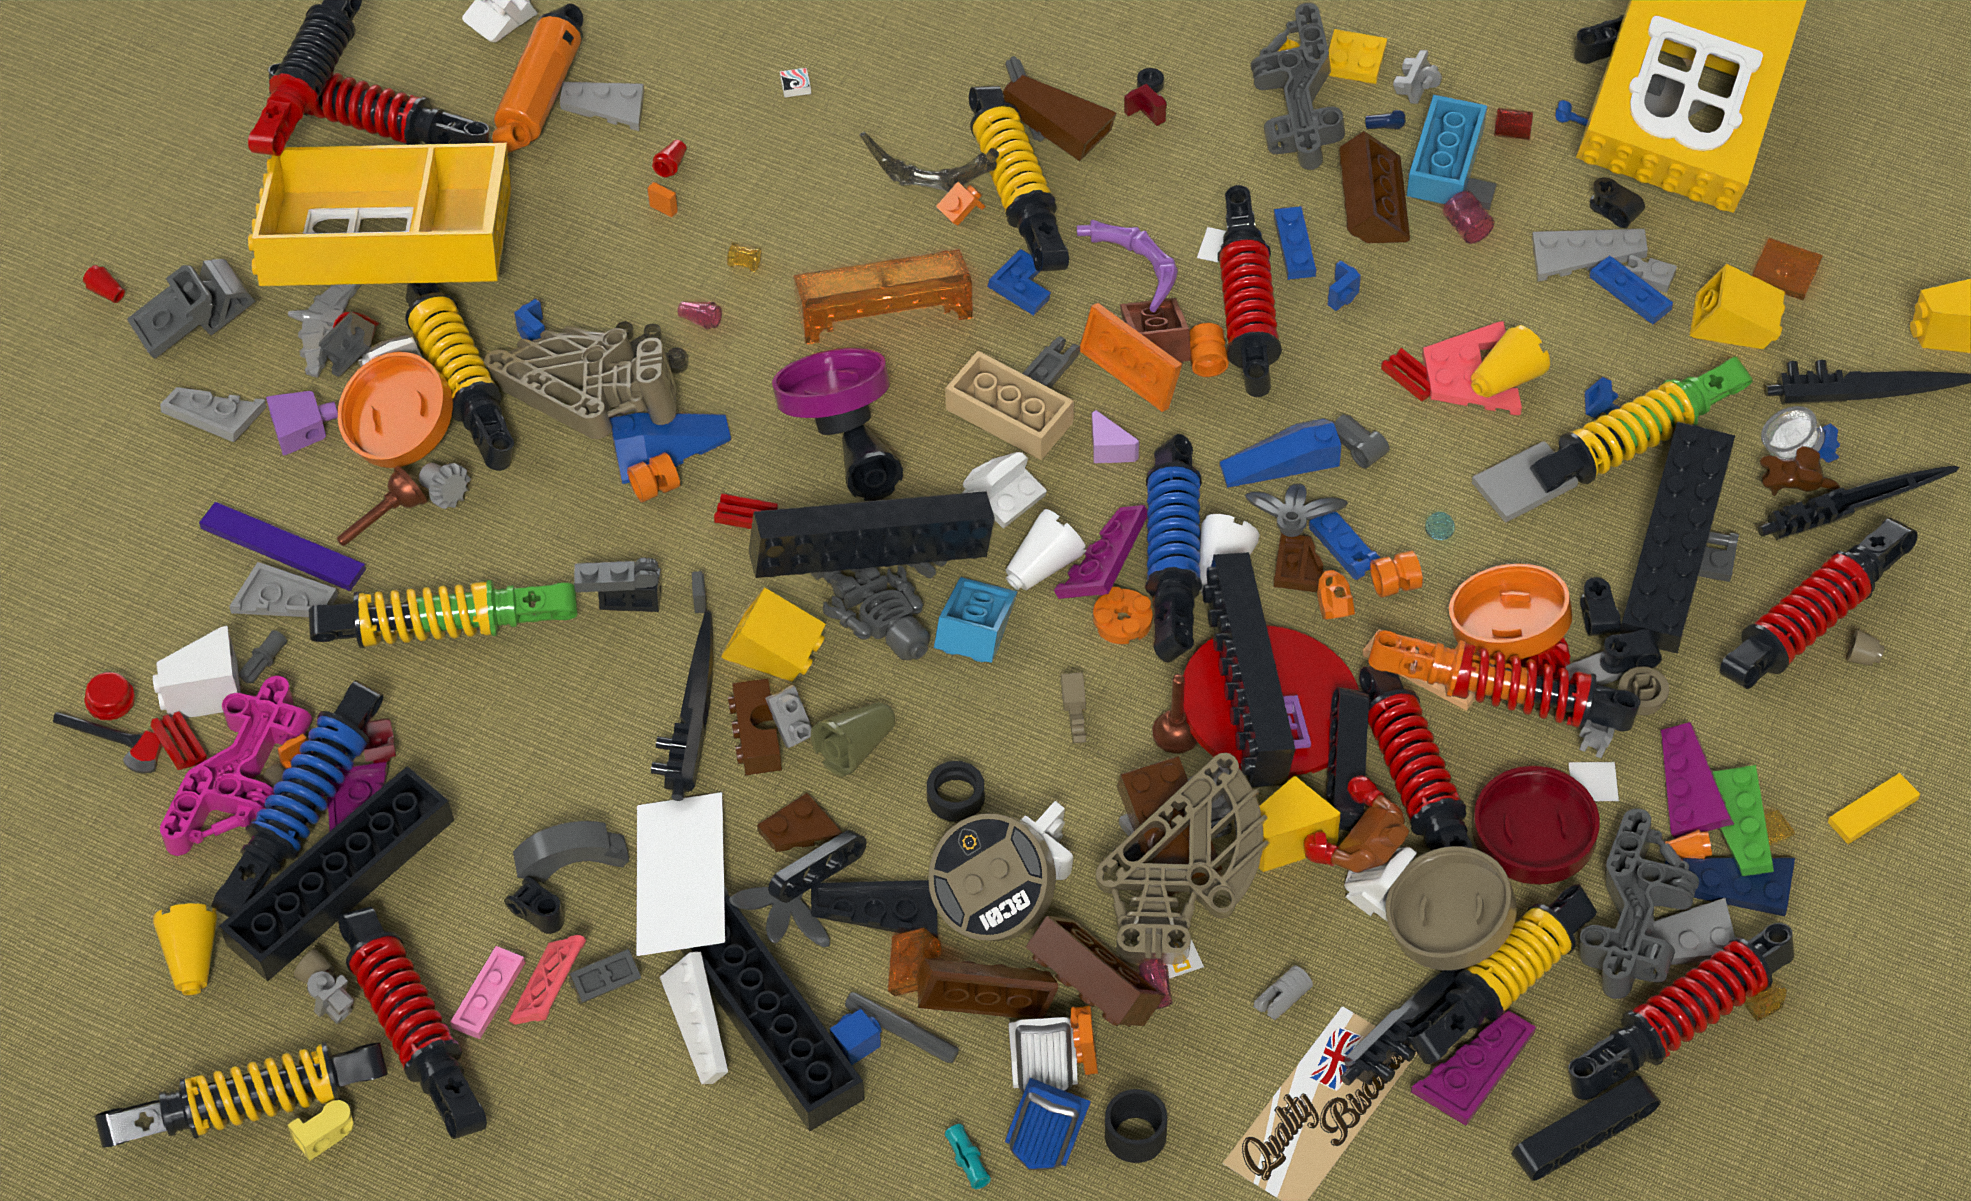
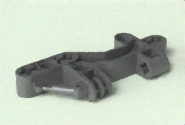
[1250,3,1345,170]
[1580,808,1699,999]

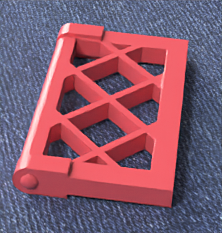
[509,935,586,1025]

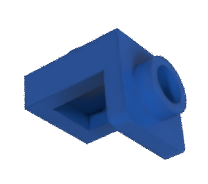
[1328,260,1361,311]
[514,299,545,341]

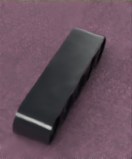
[1326,687,1369,831]
[1511,1075,1661,1181]

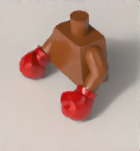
[1304,775,1409,873]

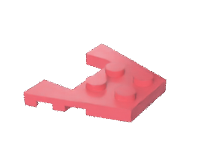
[1422,321,1522,415]

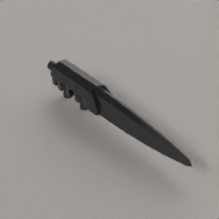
[1766,360,1971,405]
[1758,466,1960,541]
[651,609,713,801]
[1340,967,1467,1086]

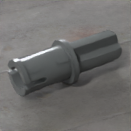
[239,630,287,684]

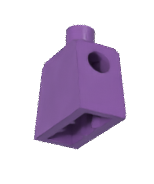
[266,391,338,456]

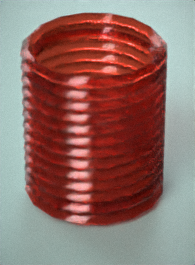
[1494,107,1533,141]

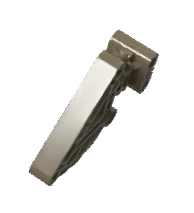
[484,326,677,439]
[1096,753,1269,965]

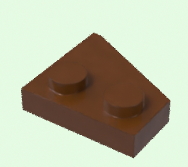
[1273,533,1332,592]
[757,793,842,852]

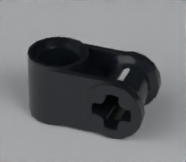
[1589,177,1645,228]
[1580,577,1621,636]
[1600,629,1662,674]
[504,877,565,934]

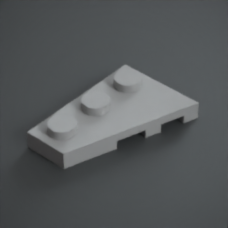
[560,82,644,131]
[160,387,266,442]
[229,562,338,617]

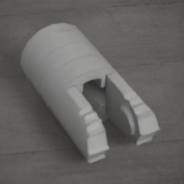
[1253,965,1313,1020]

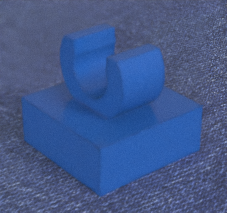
[1585,377,1619,418]
[1818,423,1840,463]

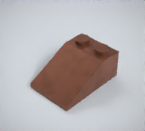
[1120,298,1191,363]

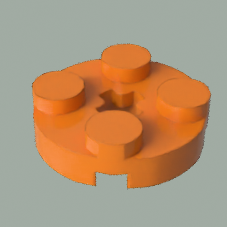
[1093,586,1153,644]

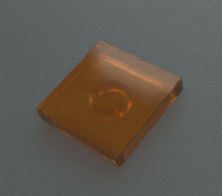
[1752,238,1823,301]

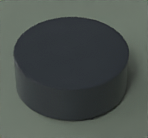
[1137,68,1164,93]

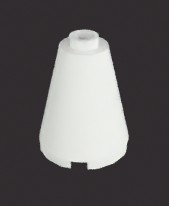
[1006,509,1086,590]
[1199,514,1260,596]

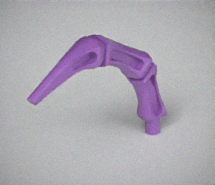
[1077,220,1178,312]

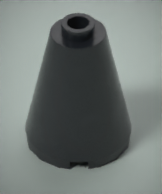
[842,425,903,501]

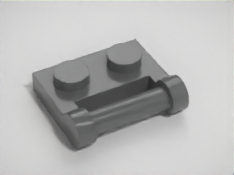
[1699,532,1739,582]

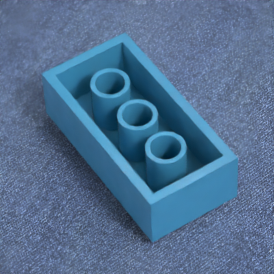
[1407,95,1487,207]

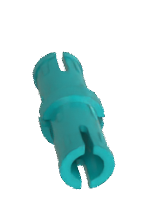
[944,1124,991,1190]

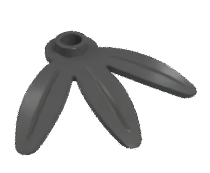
[1245,483,1348,537]
[729,887,830,947]

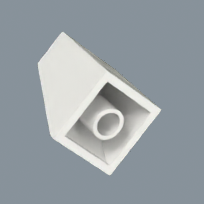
[153,626,241,719]

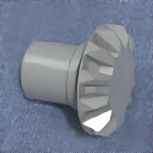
[419,463,471,509]

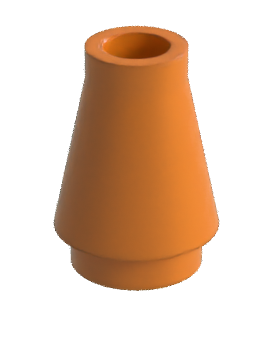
[1664,830,1712,859]

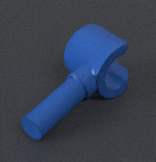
[1555,100,1588,126]

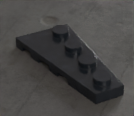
[811,880,938,940]

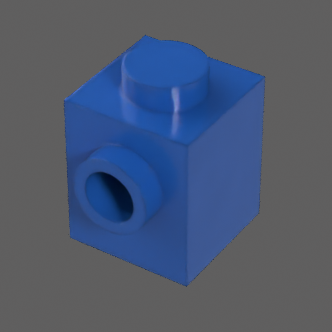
[829,1009,882,1065]

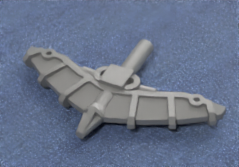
[288,284,361,378]

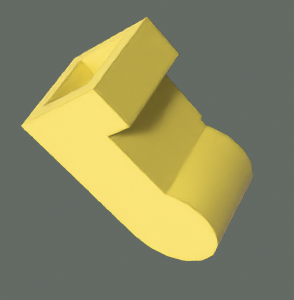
[288,1100,354,1161]

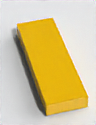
[1828,773,1920,845]

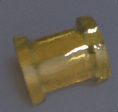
[727,242,762,272]

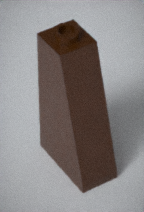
[1003,75,1116,161]

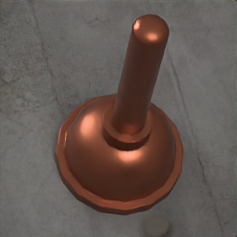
[337,466,427,546]
[1152,674,1198,754]

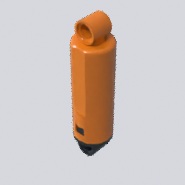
[492,3,583,153]

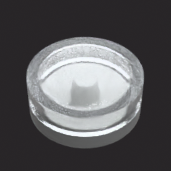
[1761,406,1825,460]

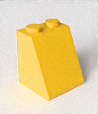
[1690,264,1785,349]
[1910,279,1971,353]
[721,587,826,682]
[1258,776,1341,872]

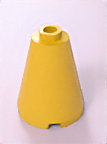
[1471,325,1550,398]
[153,903,218,995]

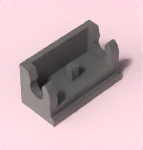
[318,311,375,377]
[569,949,641,1004]

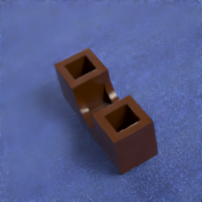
[728,679,782,776]

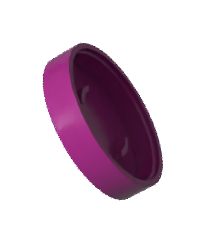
[772,348,890,418]

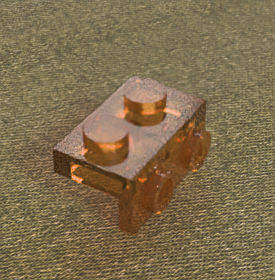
[888,928,942,997]

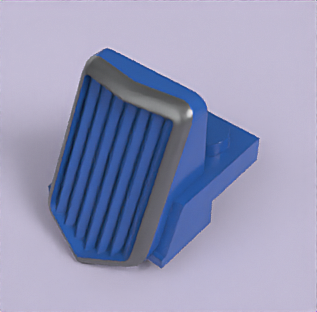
[1005,1078,1091,1170]

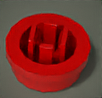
[84,672,135,721]

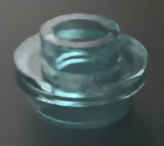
[1425,512,1455,540]

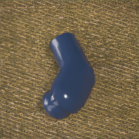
[1365,110,1406,130]

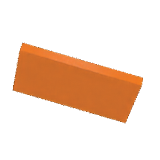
[1080,303,1182,412]

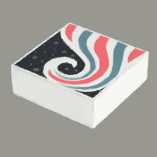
[780,68,811,98]

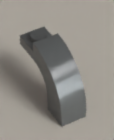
[513,821,629,883]

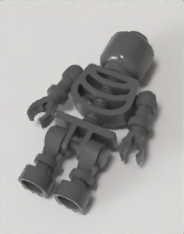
[811,565,930,661]

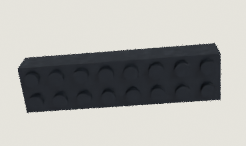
[1620,422,1735,654]
[749,491,995,578]
[1202,552,1295,787]
[219,766,455,982]
[680,895,865,1132]

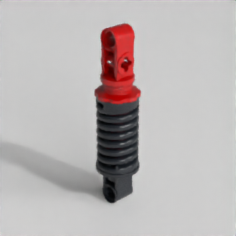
[248,0,362,156]

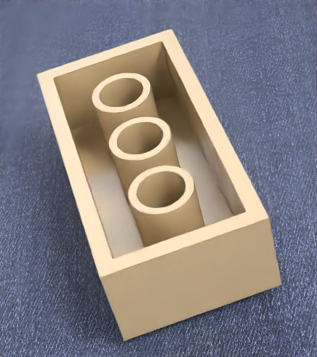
[945,351,1074,460]

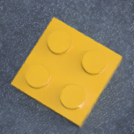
[1328,29,1387,84]

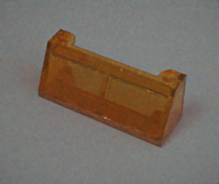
[793,249,973,345]

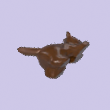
[1760,446,1840,496]

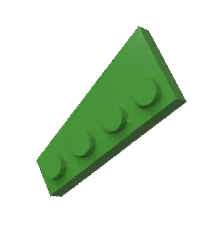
[1713,765,1774,876]

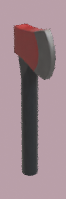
[53,712,163,774]

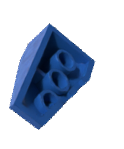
[609,413,731,484]
[1220,419,1342,488]

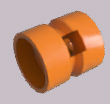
[1189,323,1229,377]
[627,452,680,503]
[1370,550,1423,598]

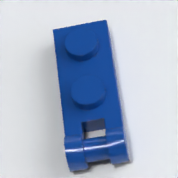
[1309,512,1380,580]

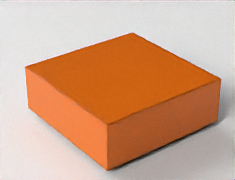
[648,182,678,217]

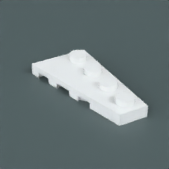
[660,952,728,1084]

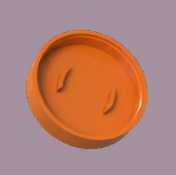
[337,352,453,468]
[1449,563,1572,661]

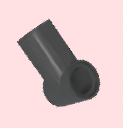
[1334,414,1390,469]

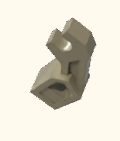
[1060,672,1086,743]

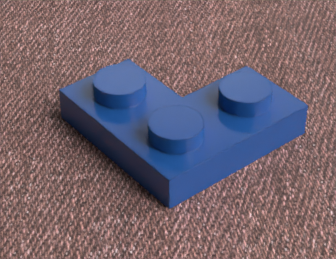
[987,249,1051,316]

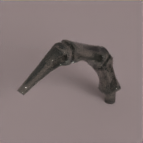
[859,132,999,192]

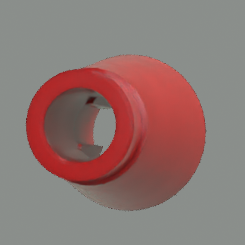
[652,140,687,177]
[83,265,125,303]

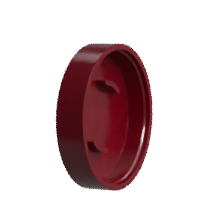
[1472,766,1600,885]

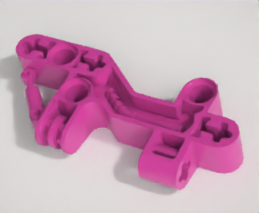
[160,676,313,856]

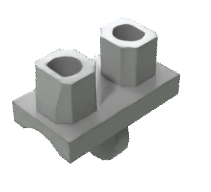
[1393,50,1442,104]
[765,685,812,748]
[307,971,354,1024]

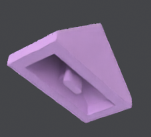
[1092,410,1139,463]

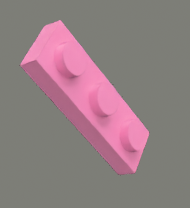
[450,946,525,1039]

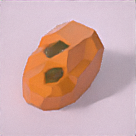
[1317,570,1355,619]

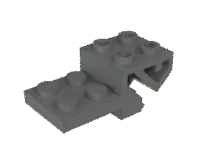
[127,259,256,359]

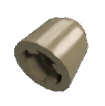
[1846,629,1884,666]
[294,949,336,984]

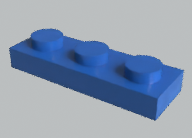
[1273,206,1316,280]
[1590,255,1673,325]

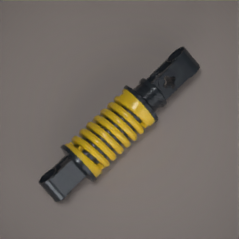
[1406,884,1597,1064]

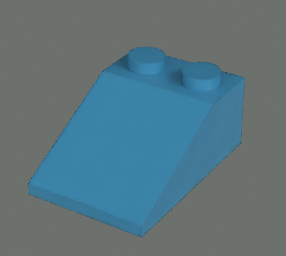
[934,577,1017,663]

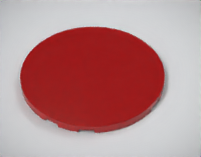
[1183,626,1359,779]

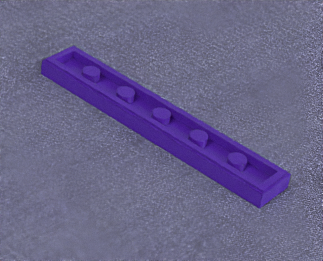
[199,502,366,591]

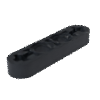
[768,830,867,903]

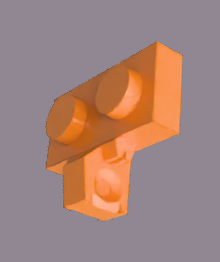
[1070,1006,1098,1075]

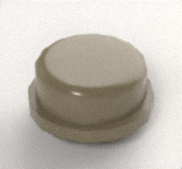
[1619,667,1669,715]

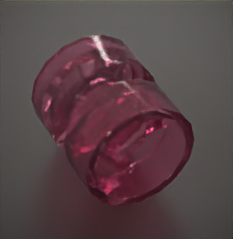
[1443,191,1495,244]

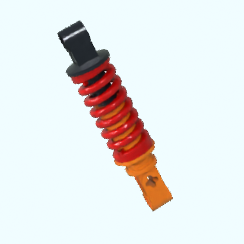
[1368,630,1641,732]

